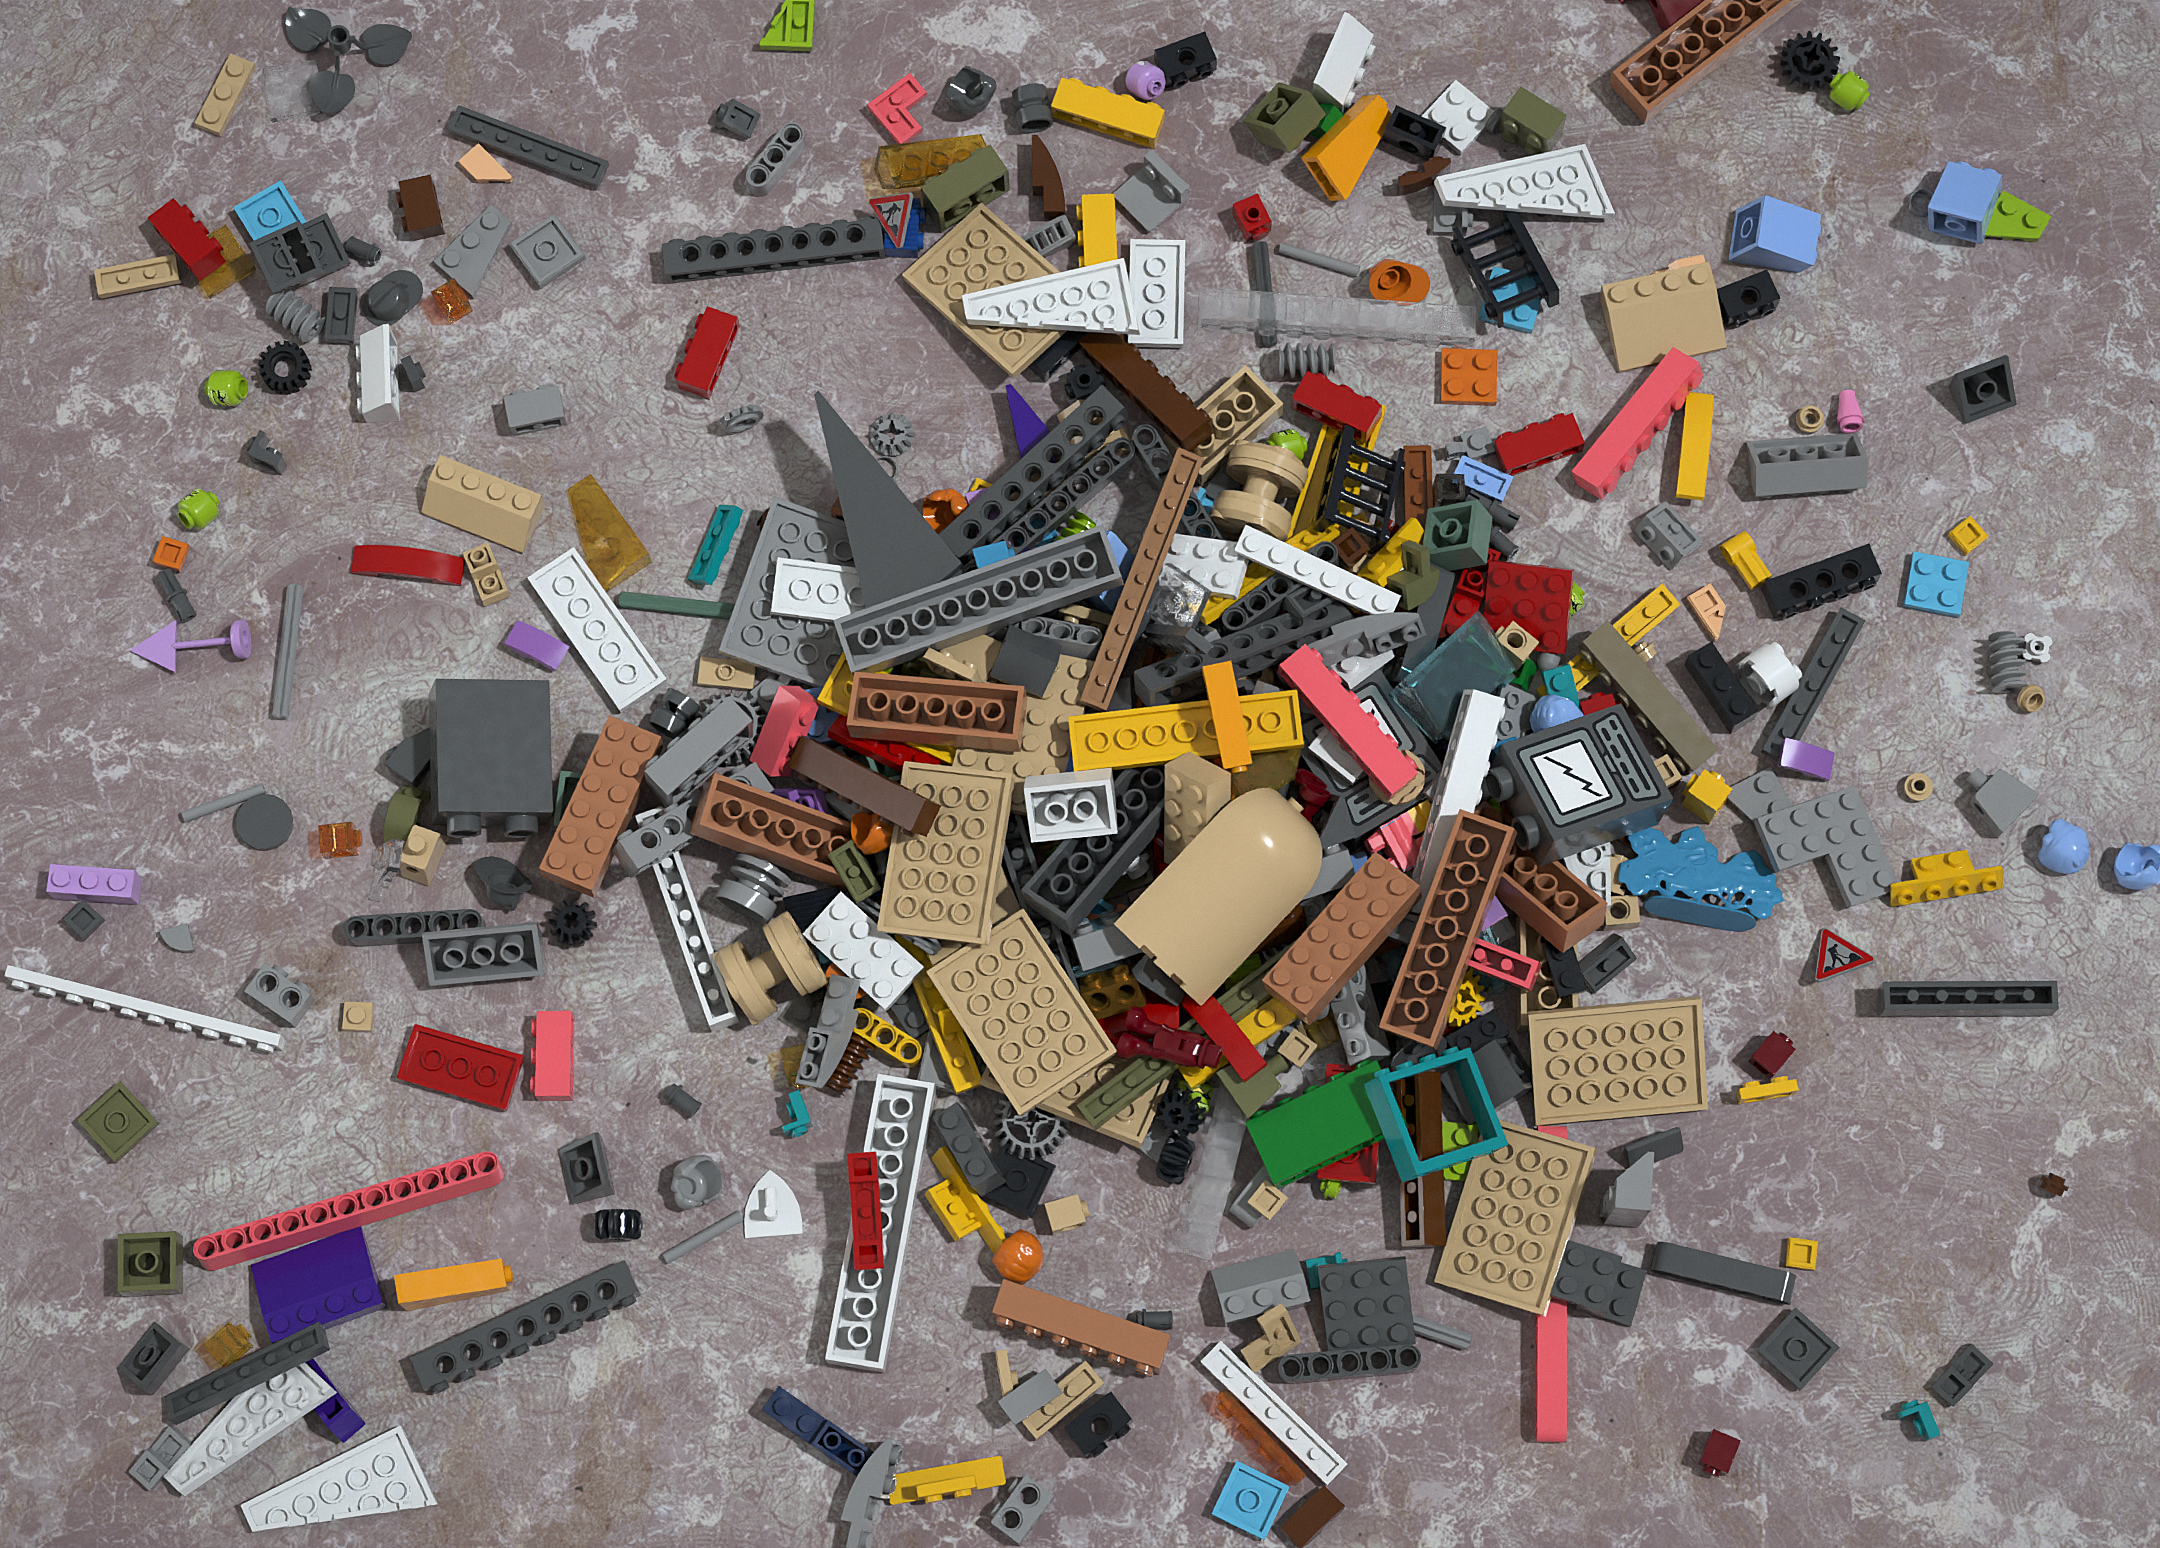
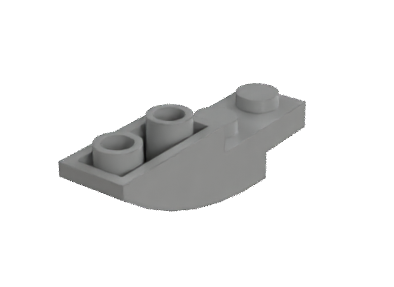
[1307,612,1426,667]
[795,974,860,1089]
[841,1438,903,1548]

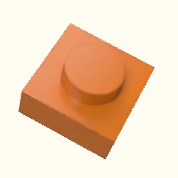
[153,536,190,572]

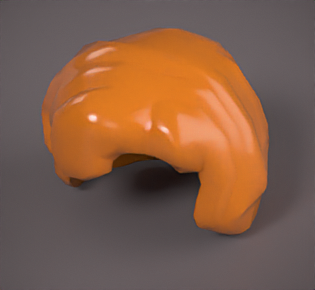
[922,488,969,535]
[850,812,894,855]
[992,1229,1044,1285]

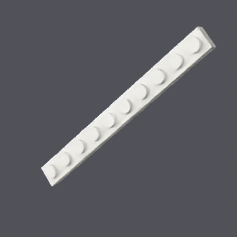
[4,965,286,1053]

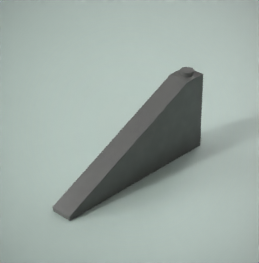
[814,391,963,608]

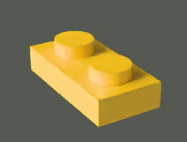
[1736,1076,1799,1105]

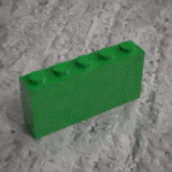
[1245,1060,1409,1189]

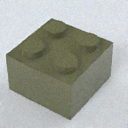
[1243,82,1326,153]
[1498,86,1567,156]
[118,1231,183,1297]

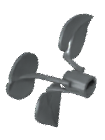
[286,7,412,114]

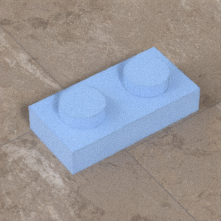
[1451,455,1513,504]

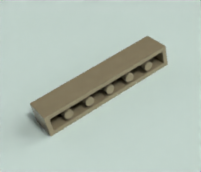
[1578,620,1719,775]

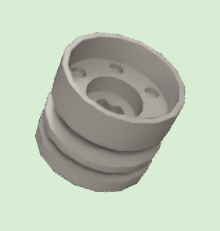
[716,853,791,924]

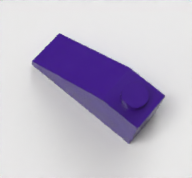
[1006,384,1055,463]
[305,1358,366,1443]

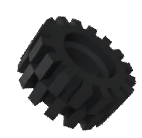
[258,341,312,395]

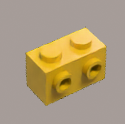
[1682,769,1732,824]

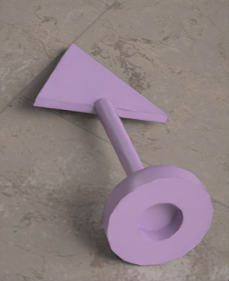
[130,619,252,673]

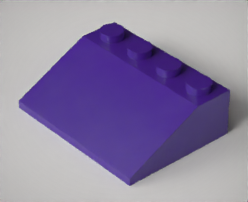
[251,1226,388,1344]

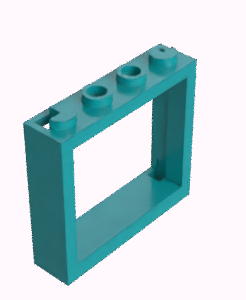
[1364,1046,1508,1183]

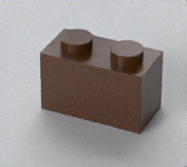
[396,174,445,241]

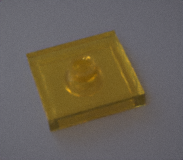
[193,224,256,299]

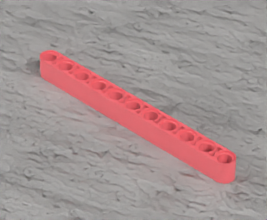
[1535,1125,1567,1443]
[193,1151,504,1271]

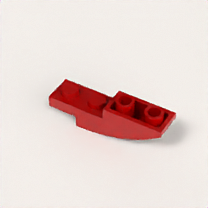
[1438,548,1501,643]

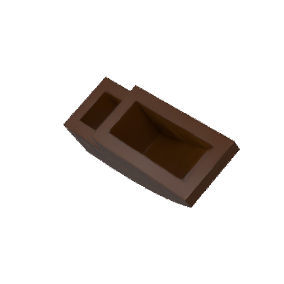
[1032,135,1066,221]

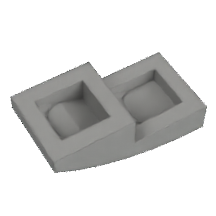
[998,1369,1063,1426]
[129,1425,193,1491]

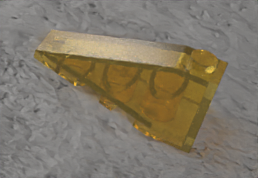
[874,134,987,189]
[568,474,652,593]

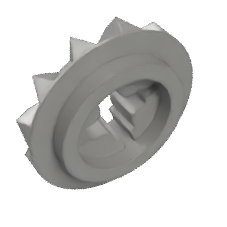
[720,404,764,433]
[870,412,914,456]

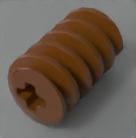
[824,1033,876,1096]

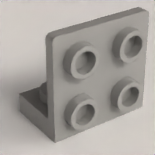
[1114,149,1189,233]
[1495,682,1540,741]

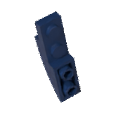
[761,1386,874,1477]

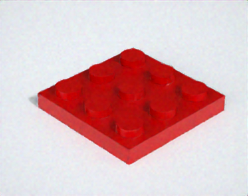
[1481,560,1574,654]

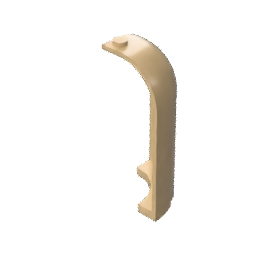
[1114,788,1322,1006]

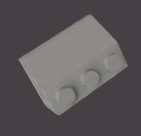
[1210,1249,1311,1327]

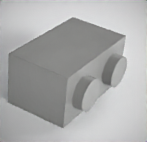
[503,384,567,436]

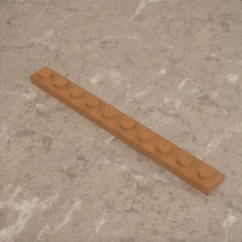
[1079,447,1204,712]

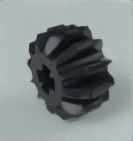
[548,899,598,948]
[1156,1088,1206,1138]
[1155,1135,1196,1185]
[594,1209,643,1241]

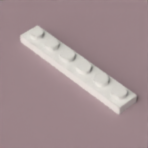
[1233,525,1401,615]
[1200,1341,1347,1486]

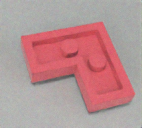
[867,73,927,148]

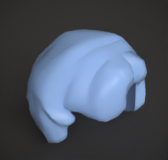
[1530,694,1584,733]
[2038,818,2090,874]
[2114,842,2160,890]

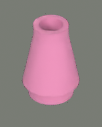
[1837,390,1865,433]

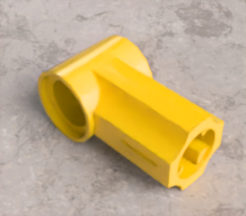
[1719,531,1772,590]

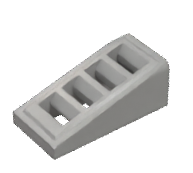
[1021,214,1076,258]

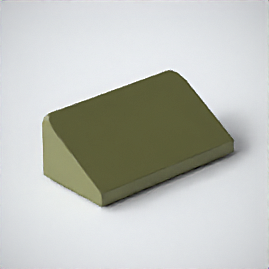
[827,840,883,904]

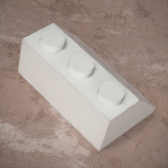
[1312,12,1376,114]
[356,324,400,423]
[1024,768,1118,843]

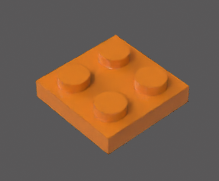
[1440,348,1497,406]

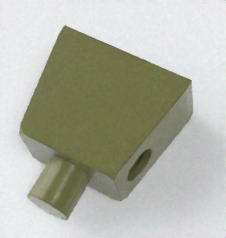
[1215,1054,1289,1120]

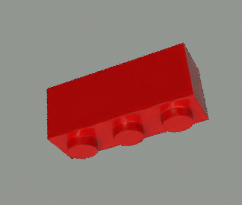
[147,198,226,281]
[674,306,740,400]
[1292,371,1382,444]
[1493,413,1585,476]

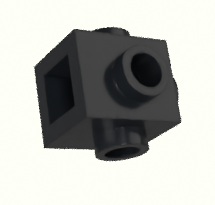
[1064,364,1106,402]

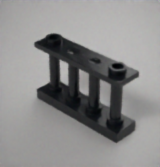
[1450,211,1559,328]
[1313,425,1406,554]

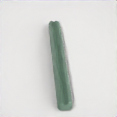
[618,591,735,620]

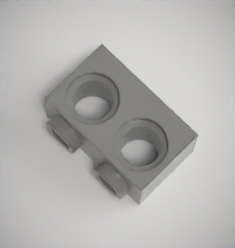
[244,963,315,1028]
[990,1475,1055,1546]

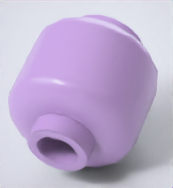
[1125,61,1166,101]

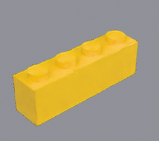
[1051,77,1165,149]
[1076,193,1117,268]

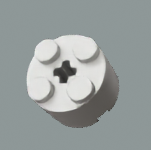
[1735,642,1802,709]

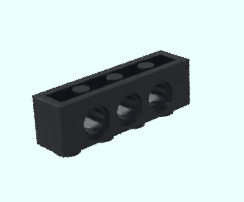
[1761,543,1882,619]

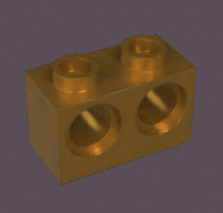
[1080,962,1146,1020]

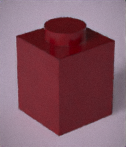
[1748,1031,1796,1080]
[1697,1429,1741,1478]

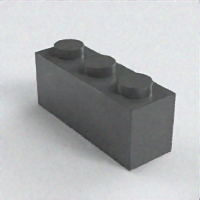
[933,1102,1006,1197]

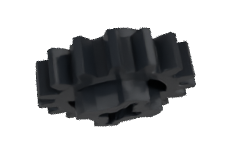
[1779,31,1840,91]

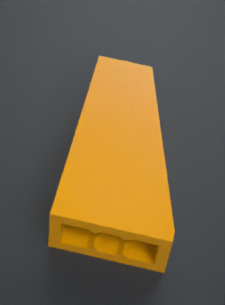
[1301,95,1392,201]
[1202,661,1252,774]
[394,1258,514,1311]

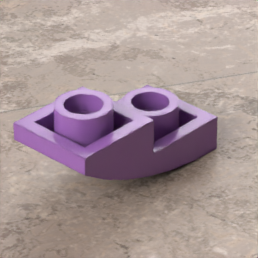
[503,620,570,672]
[1777,738,1835,781]
[772,787,829,814]

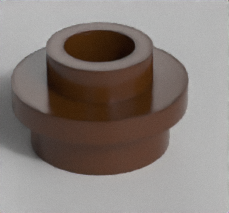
[2040,1172,2069,1197]

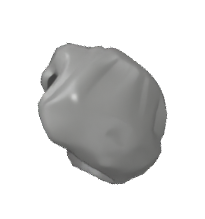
[671,1155,723,1210]

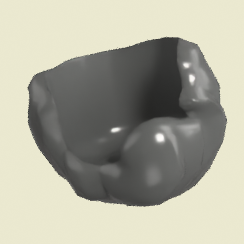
[945,66,997,115]

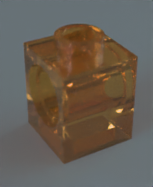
[431,278,473,325]
[318,822,363,859]

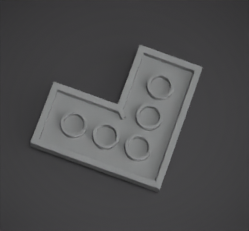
[1753,786,1897,909]

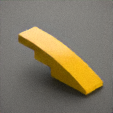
[1676,392,1714,501]

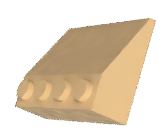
[1599,262,1727,373]

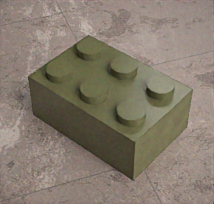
[921,145,1010,233]

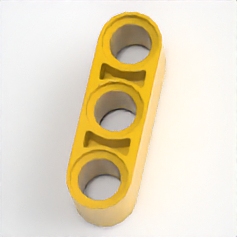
[852,1008,923,1068]

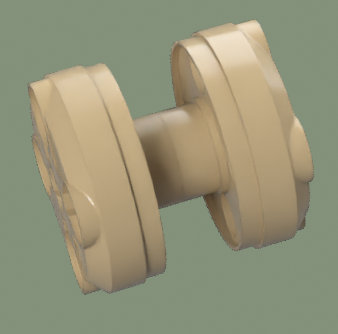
[1210,440,1308,542]
[712,911,829,1026]

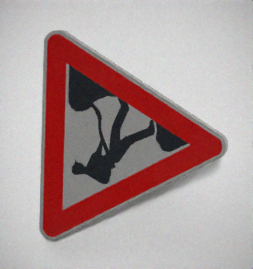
[869,192,913,248]
[1815,928,1875,983]

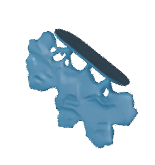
[1618,826,1784,932]

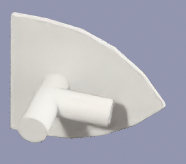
[744,1170,803,1238]

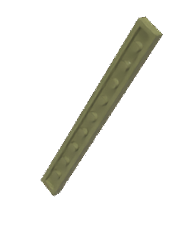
[1076,939,1297,1131]

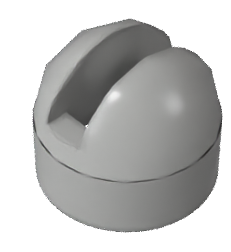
[1536,651,1561,671]

